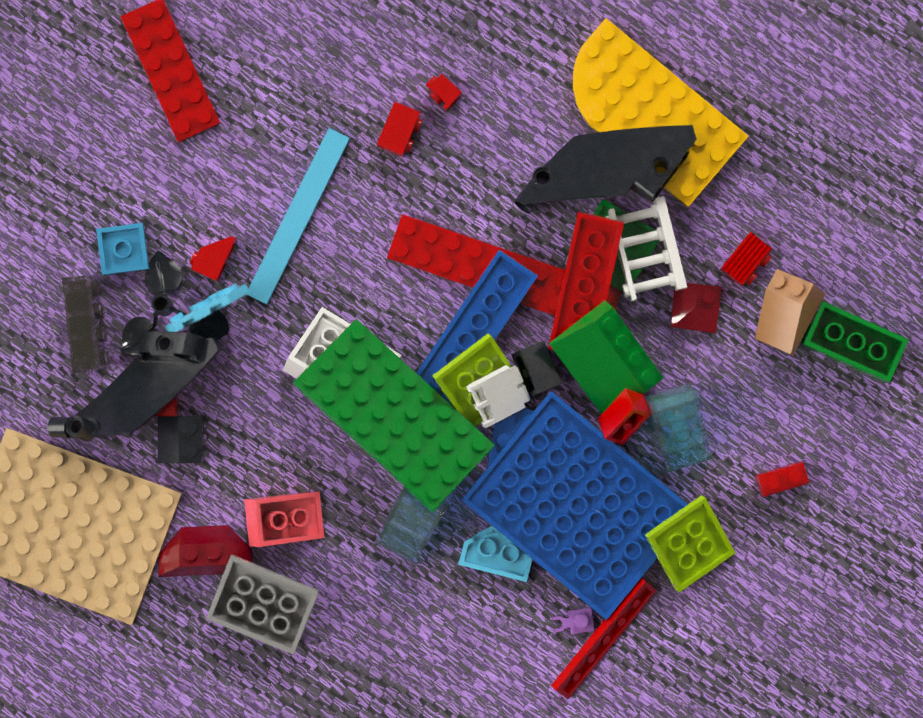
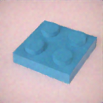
[96,223,150,276]

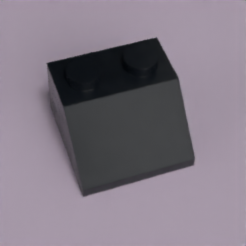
[158,416,205,463]

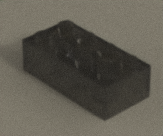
[61,275,110,374]

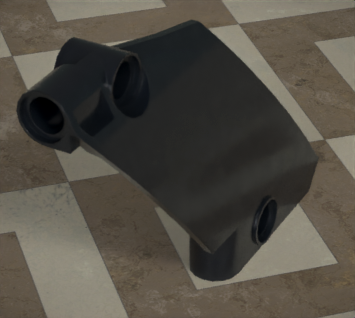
[514,125,697,214]
[47,331,220,442]

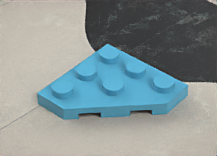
[165,283,250,332]
[458,525,532,582]

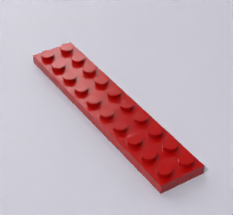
[387,214,621,316]

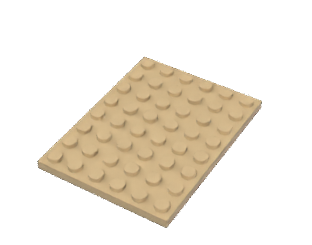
[0,428,182,625]

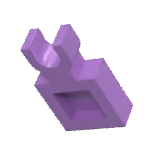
[552,607,594,634]

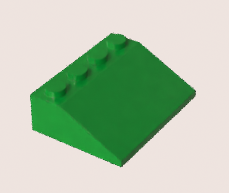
[549,300,664,415]

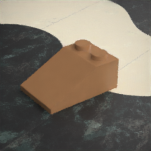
[755,269,825,356]

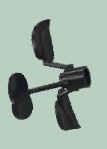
[120,251,230,355]

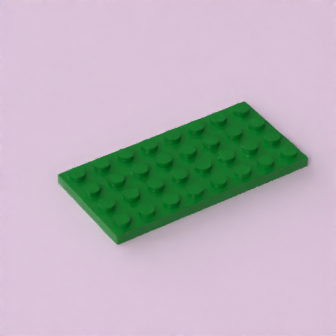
[293,319,495,512]

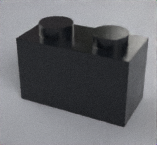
[511,341,562,397]

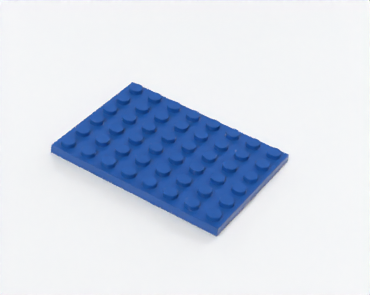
[461,391,688,620]

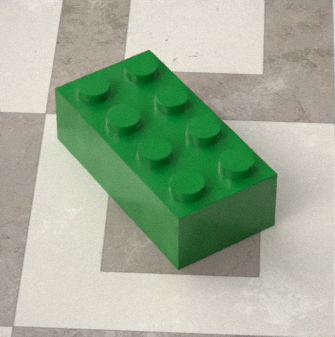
[800,301,909,383]

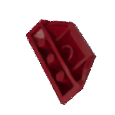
[159,525,253,577]

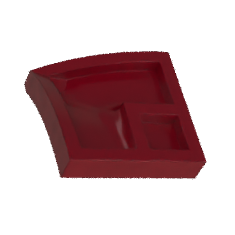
[670,283,722,333]

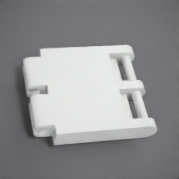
[467,365,530,428]

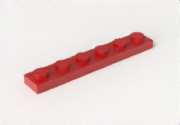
[551,578,657,699]

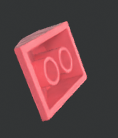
[244,491,324,547]

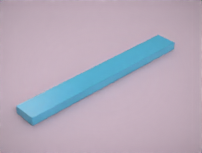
[247,128,350,304]

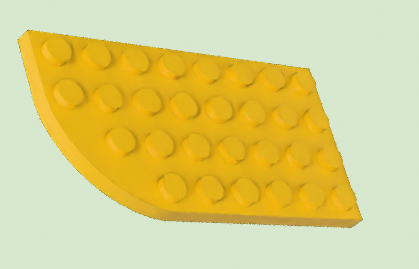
[573,18,749,208]

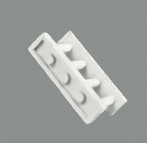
[605,196,687,302]

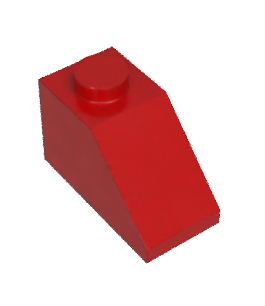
[190,236,237,282]

